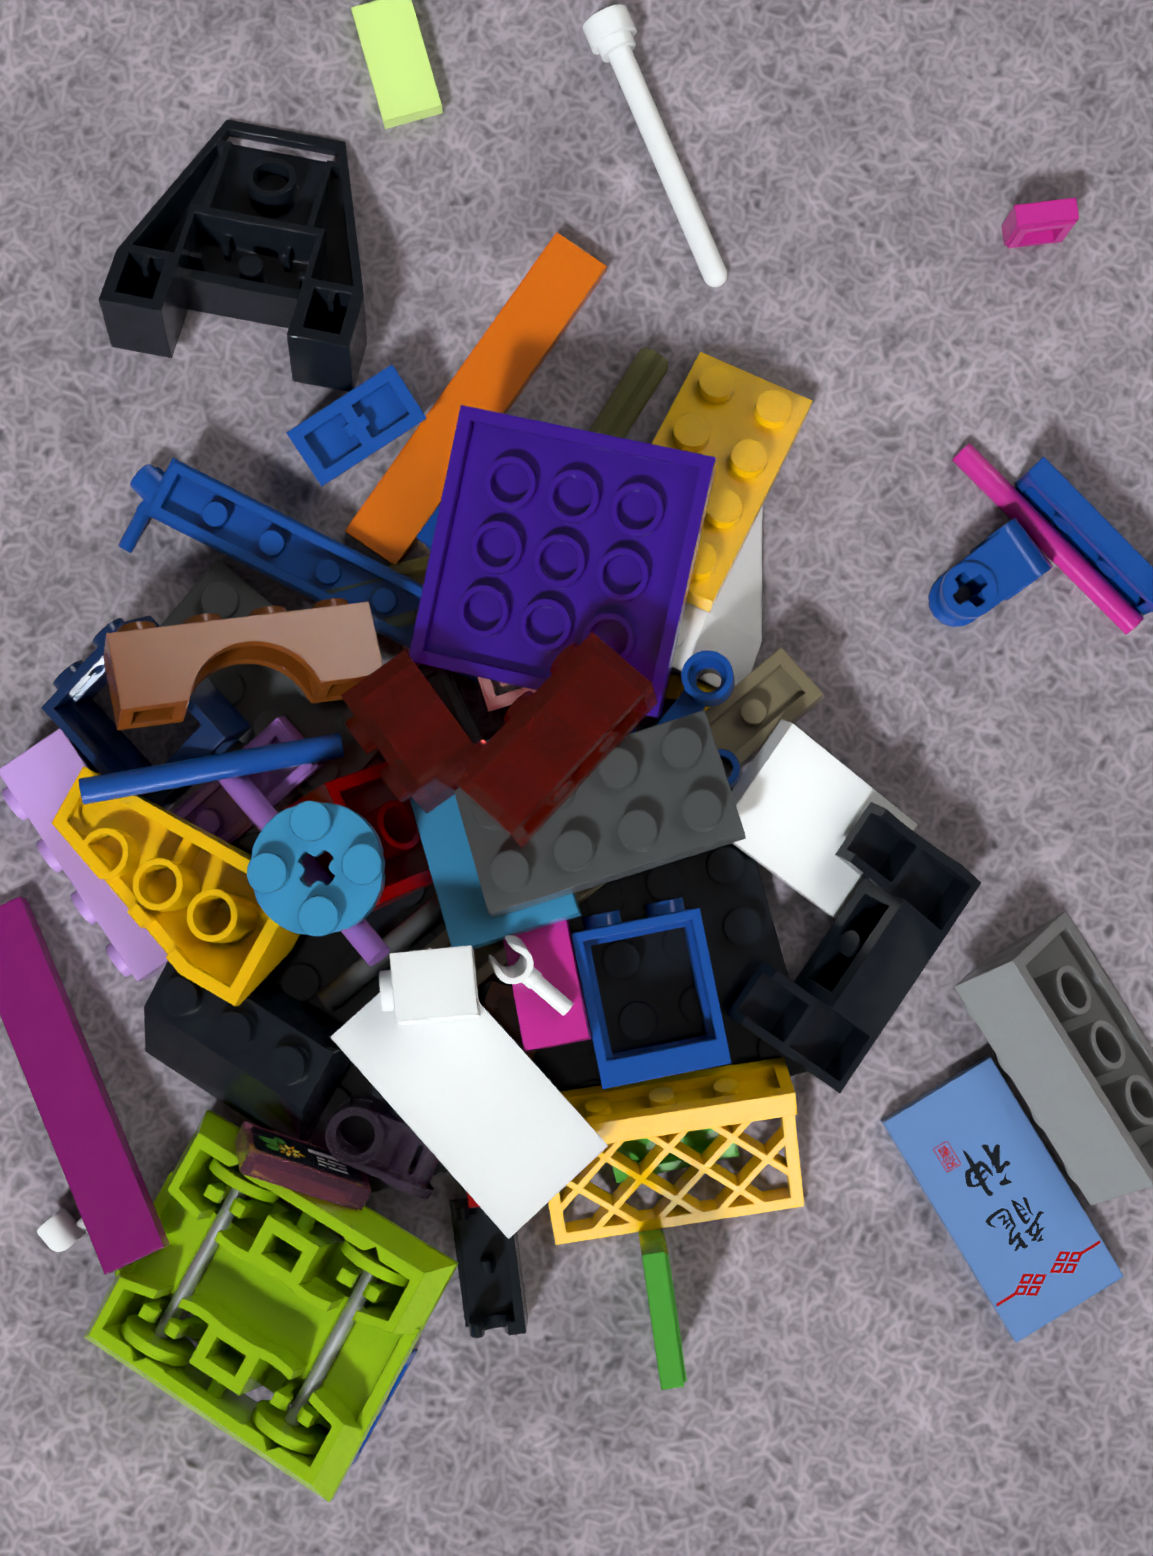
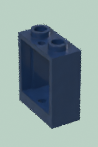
[41,615,251,810]

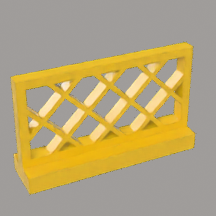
[548,1057,804,1245]

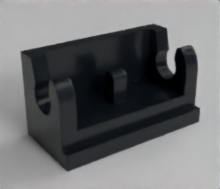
[449,1198,528,1338]

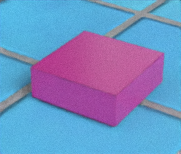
[1001,198,1079,249]

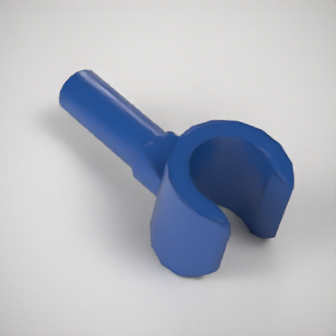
[118,464,165,553]

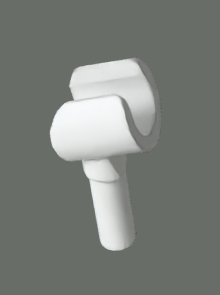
[488,935,574,1016]
[37,1207,88,1252]

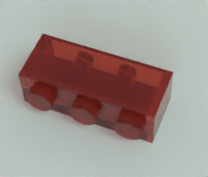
[452,632,658,848]

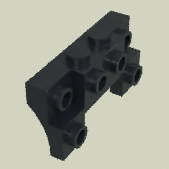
[726,802,981,1093]

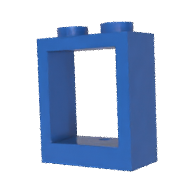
[571,897,731,1089]

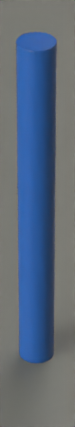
[79,732,344,805]

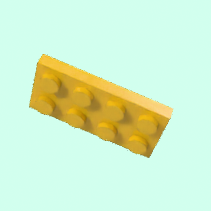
[652,352,812,613]

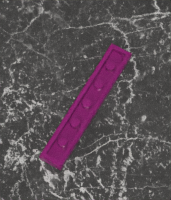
[0,896,170,1275]

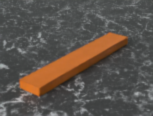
[345,232,607,569]

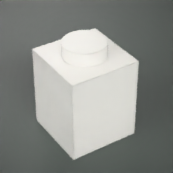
[379,945,480,1025]

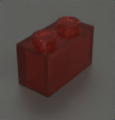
[341,650,490,814]

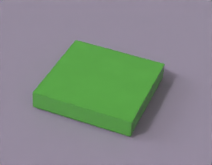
[638,1229,687,1390]

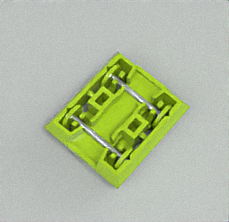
[83,1110,459,1502]

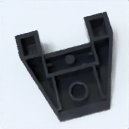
[98,120,367,392]

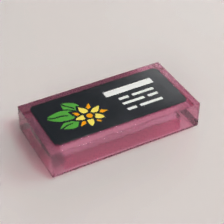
[235,1122,371,1210]

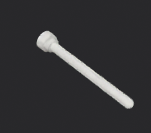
[583,4,727,287]

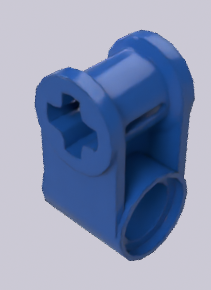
[928,518,1053,627]

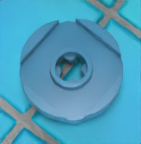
[247,801,386,937]

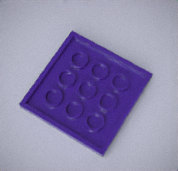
[408,405,718,718]

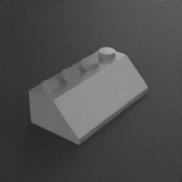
[954,911,1153,1206]

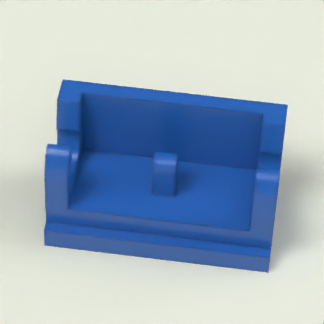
[286,364,427,487]

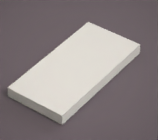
[331,948,608,1239]

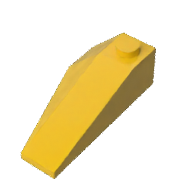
[51,766,300,1006]

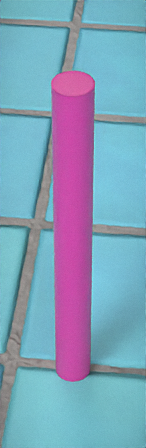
[952,443,1144,635]

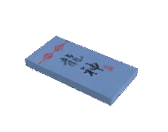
[880,1056,1124,1343]

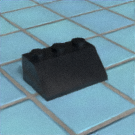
[144,961,351,1144]

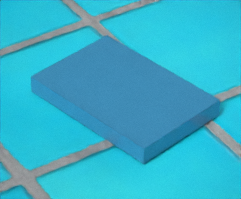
[401,728,581,950]

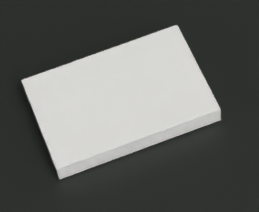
[731,719,918,920]

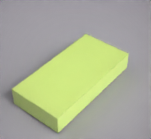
[351,0,443,129]

